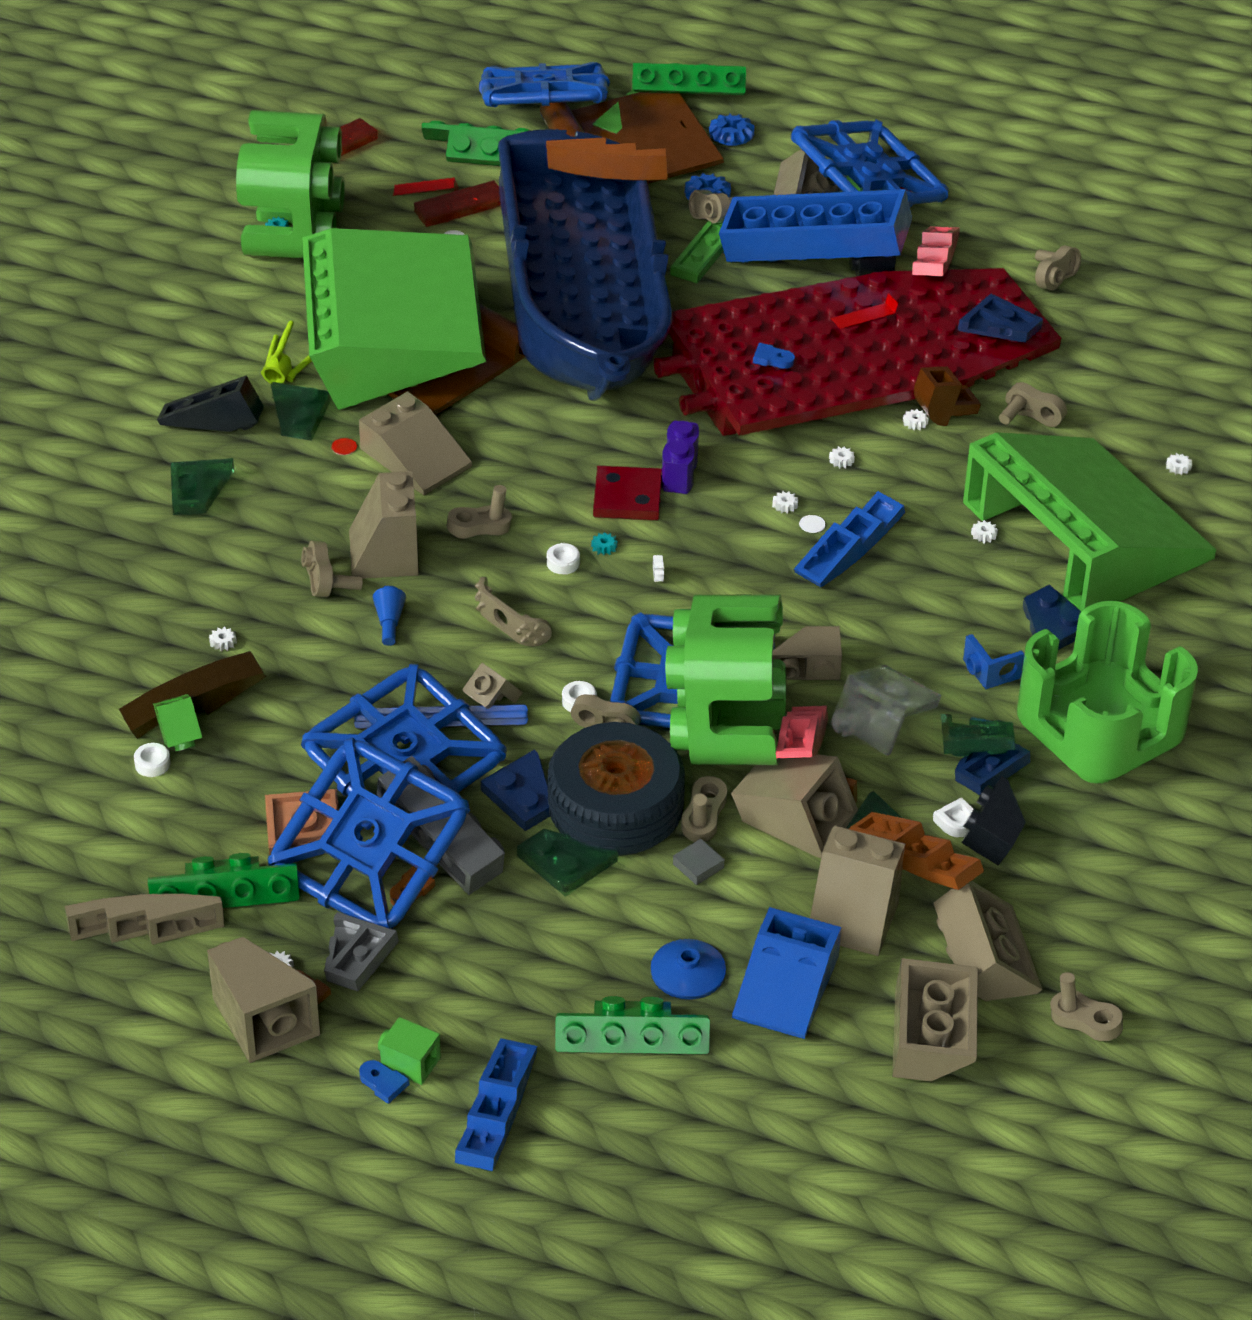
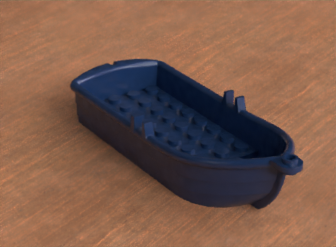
[498,129,672,401]

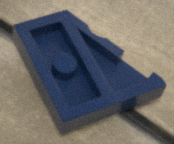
[958,294,1043,343]
[1023,584,1081,650]
[955,723,1031,795]
[480,750,550,831]

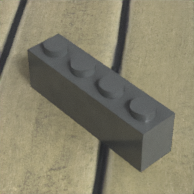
[377,756,505,895]

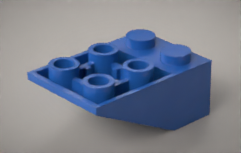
[732,907,841,1039]

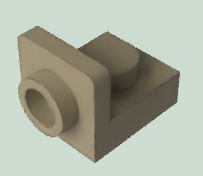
[463,663,523,709]

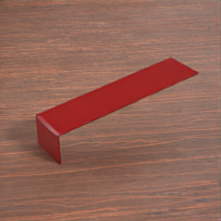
[393,177,459,197]
[830,293,898,329]

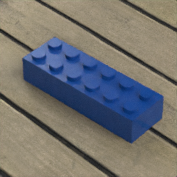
[719,189,912,263]

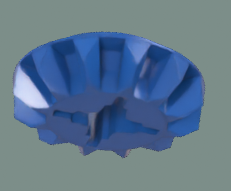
[709,113,755,146]
[684,173,731,200]

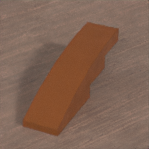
[546,137,668,180]
[848,812,984,890]

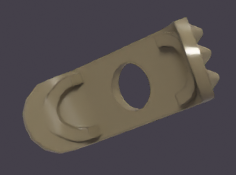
[475,576,552,646]

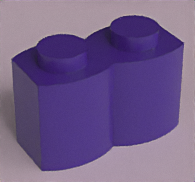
[662,420,699,494]

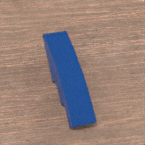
[794,491,905,587]
[455,1038,538,1171]

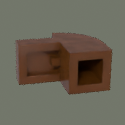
[914,366,981,426]

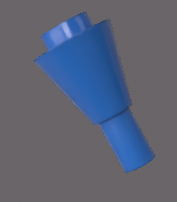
[372,586,406,646]

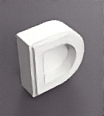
[933,797,973,837]

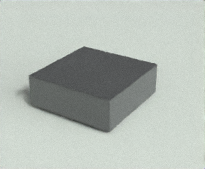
[673,839,725,885]

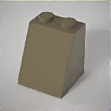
[349,471,419,579]
[731,754,860,858]
[810,825,905,956]
[207,937,320,1063]

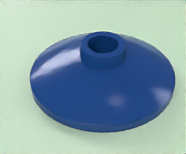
[651,939,726,1000]

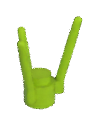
[261,320,312,385]

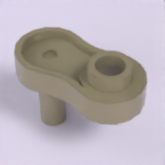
[689,190,732,223]
[1035,245,1081,291]
[999,382,1067,427]
[446,485,512,539]
[301,541,363,597]
[570,694,641,728]
[681,776,727,842]
[1050,972,1123,1041]

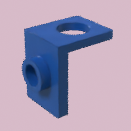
[963,634,1024,690]

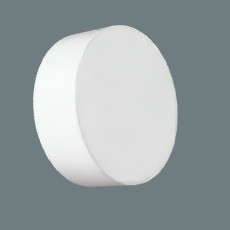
[547,543,580,574]
[562,681,597,712]
[134,743,171,777]

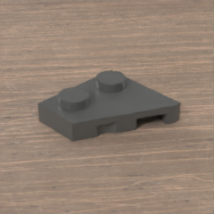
[324,912,399,991]

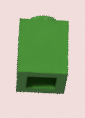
[153,694,202,751]
[378,1017,441,1085]

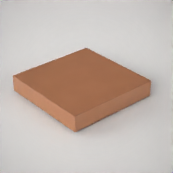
[265,789,339,856]

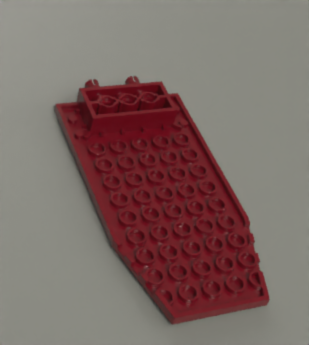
[654,268,1062,436]

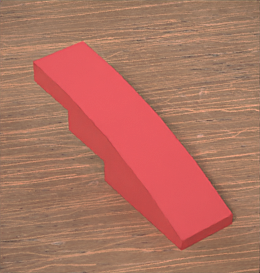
[912,226,960,276]
[776,706,828,758]

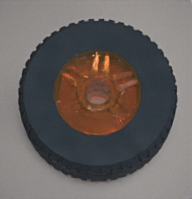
[548,722,685,856]

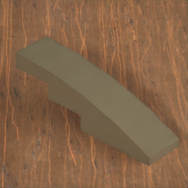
[64,894,225,945]

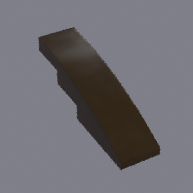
[119,651,266,739]

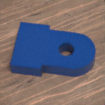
[753,343,795,369]
[359,1060,409,1104]

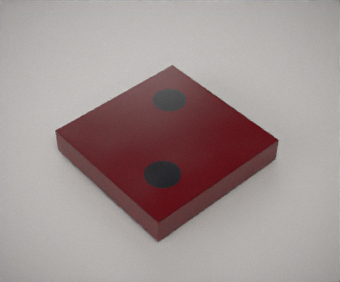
[593,466,662,520]

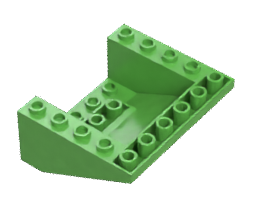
[302,228,486,410]
[963,432,1216,612]

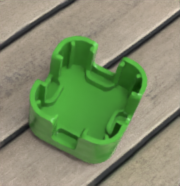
[236,110,345,259]
[665,594,787,765]
[1017,601,1198,784]

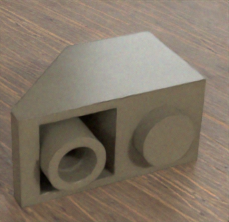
[773,626,842,680]

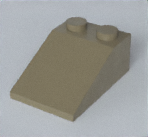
[359,391,472,496]

